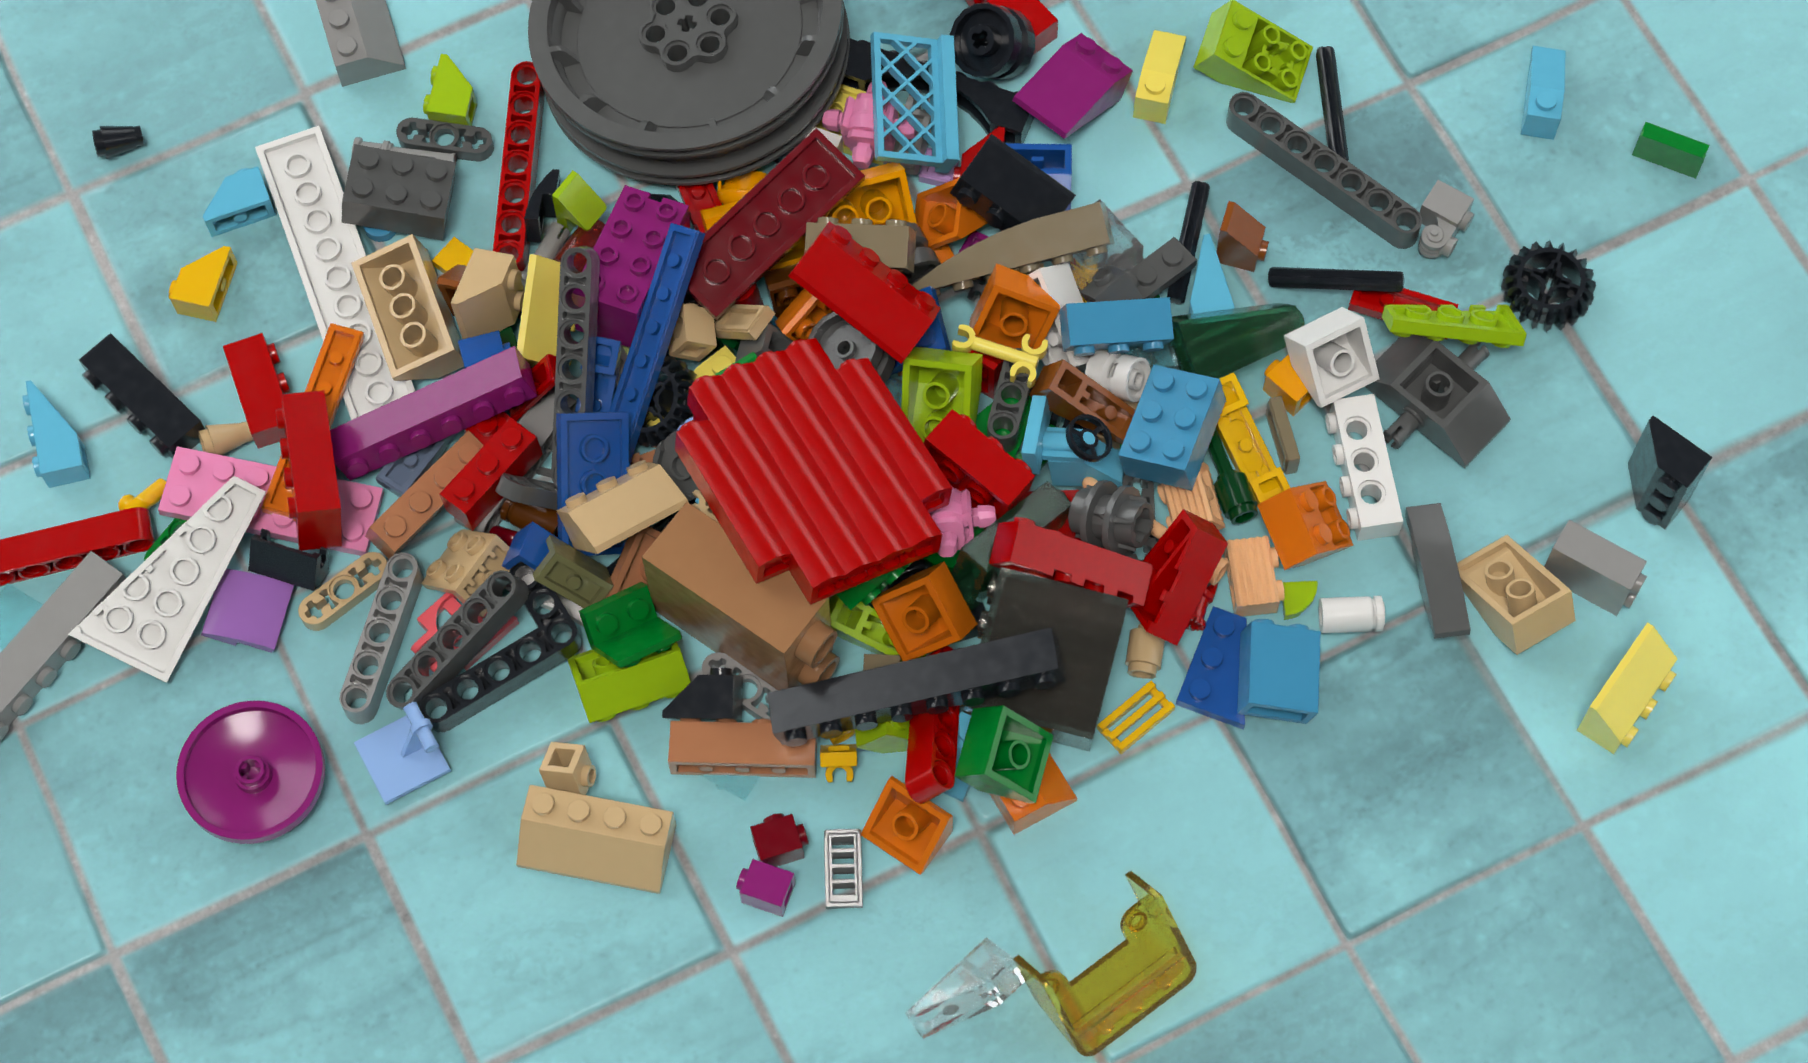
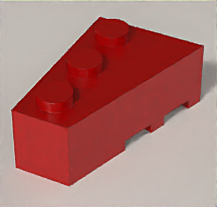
[1131,509,1228,646]

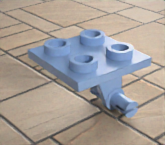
[354,702,451,805]

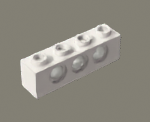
[1325,394,1403,541]

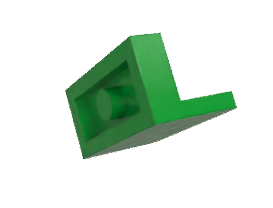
[1632,121,1709,179]

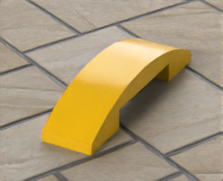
[1216,372,1290,504]

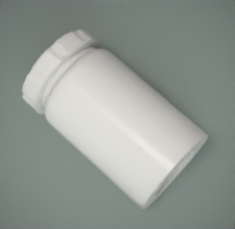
[1318,596,1385,633]

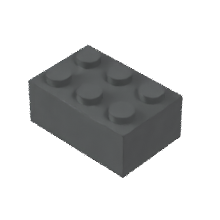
[341,144,456,240]

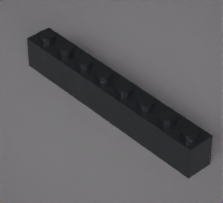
[767,627,1066,747]

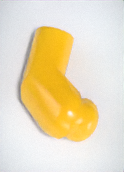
[118,478,166,510]

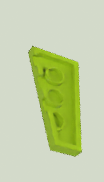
[1382,305,1527,348]

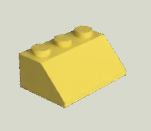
[517,254,576,369]
[1577,622,1677,754]

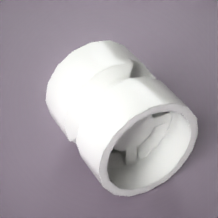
[1085,349,1151,403]

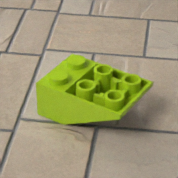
[1193,0,1313,103]

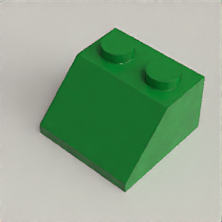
[954,705,1054,804]

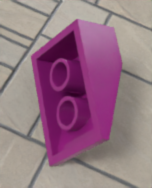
[1012,33,1133,139]

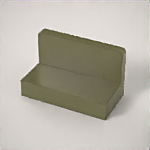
[533,535,613,608]

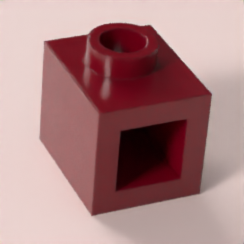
[750,813,809,867]

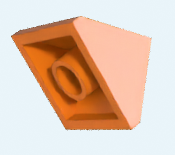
[861,776,953,875]

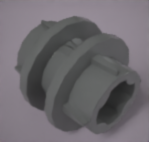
[1068,480,1154,555]

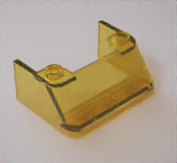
[1013,871,1197,1056]

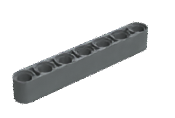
[1226,92,1422,249]
[551,246,600,487]

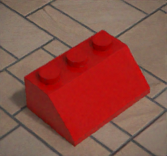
[924,409,1035,529]

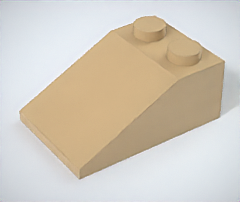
[1457,535,1576,655]

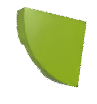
[1282,581,1318,620]

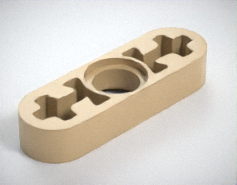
[298,552,387,631]

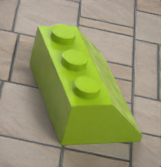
[567,642,691,723]

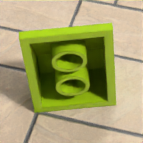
[901,346,983,443]

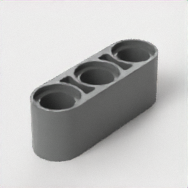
[987,348,1032,453]

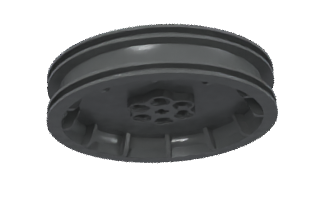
[528,0,850,186]

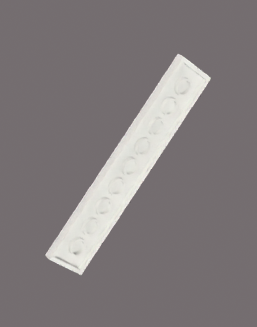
[255,126,415,420]

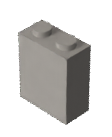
[1544,520,1647,616]

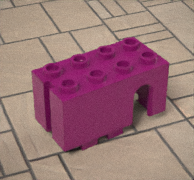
[572,185,690,347]

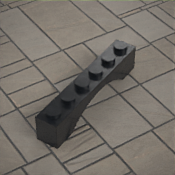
[842,38,1034,144]

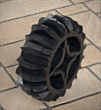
[1501,240,1596,332]
[615,355,697,448]

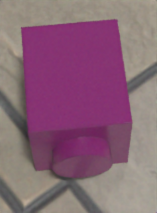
[736,859,796,917]

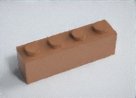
[365,430,484,559]
[668,718,817,778]

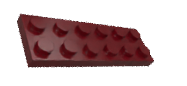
[687,128,865,321]

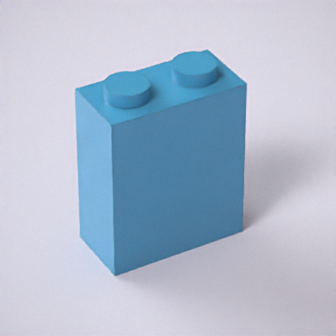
[1237,619,1321,724]

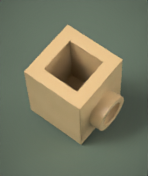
[539,742,596,795]

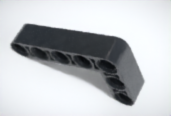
[420,561,582,732]

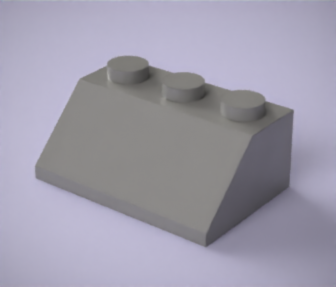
[316,0,406,87]

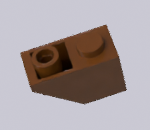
[764,264,804,318]

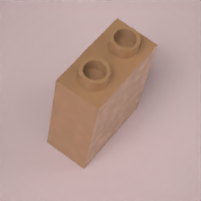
[642,502,840,690]

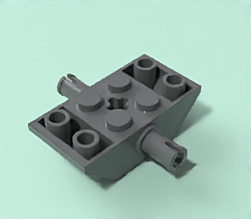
[1365,334,1511,468]

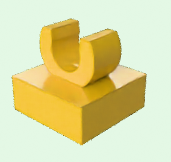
[820,744,857,782]

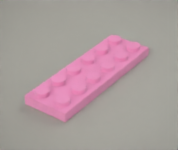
[158,446,384,556]

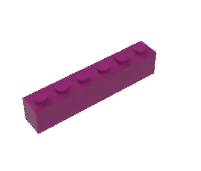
[330,346,537,481]

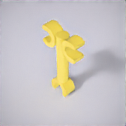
[952,324,1048,388]

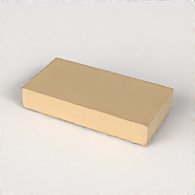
[714,304,776,340]

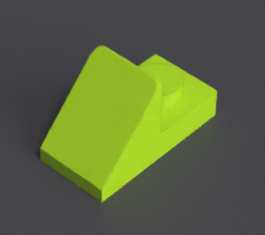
[552,170,607,232]

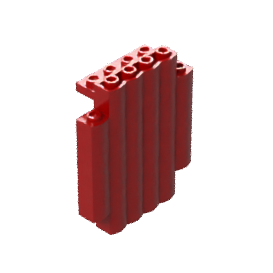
[675,338,952,605]

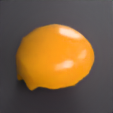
[717,171,767,205]

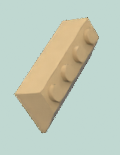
[351,234,464,381]
[516,785,676,894]

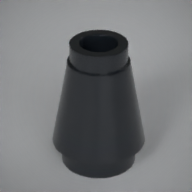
[92,126,144,159]

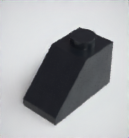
[662,668,743,720]

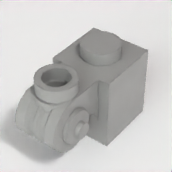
[1418,180,1475,259]

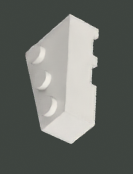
[1029,263,1099,372]

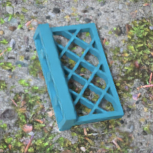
[870,32,960,173]

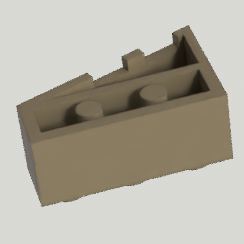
[804,217,917,273]

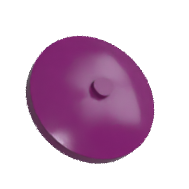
[176,701,325,844]

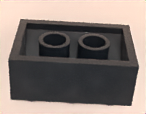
[950,134,1076,231]
[1628,415,1712,529]

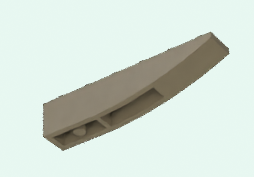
[912,202,1115,296]

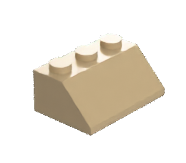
[557,460,689,554]

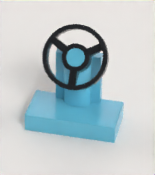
[1021,395,1112,474]

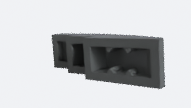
[1405,503,1471,639]

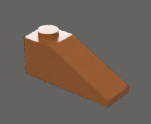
[1029,359,1135,444]

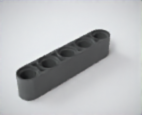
[386,570,529,710]

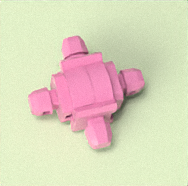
[822,81,917,169]
[929,487,997,557]

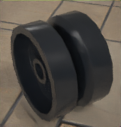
[950,3,1035,80]

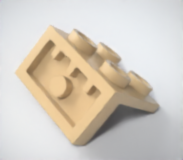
[421,529,511,617]

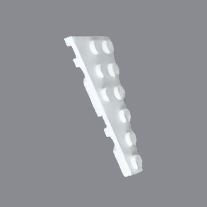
[68,476,266,683]

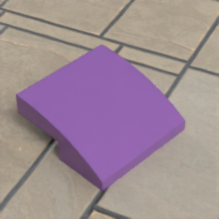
[201,569,294,653]

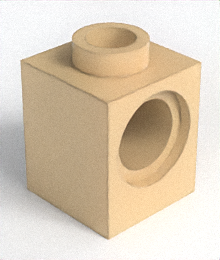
[668,303,717,362]

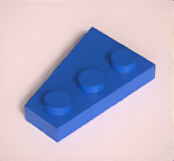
[1176,606,1247,730]

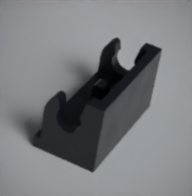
[248,528,329,591]

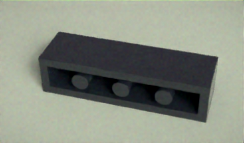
[79,333,205,458]

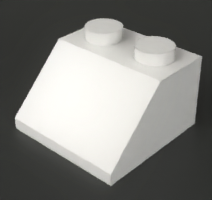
[1284,307,1380,408]

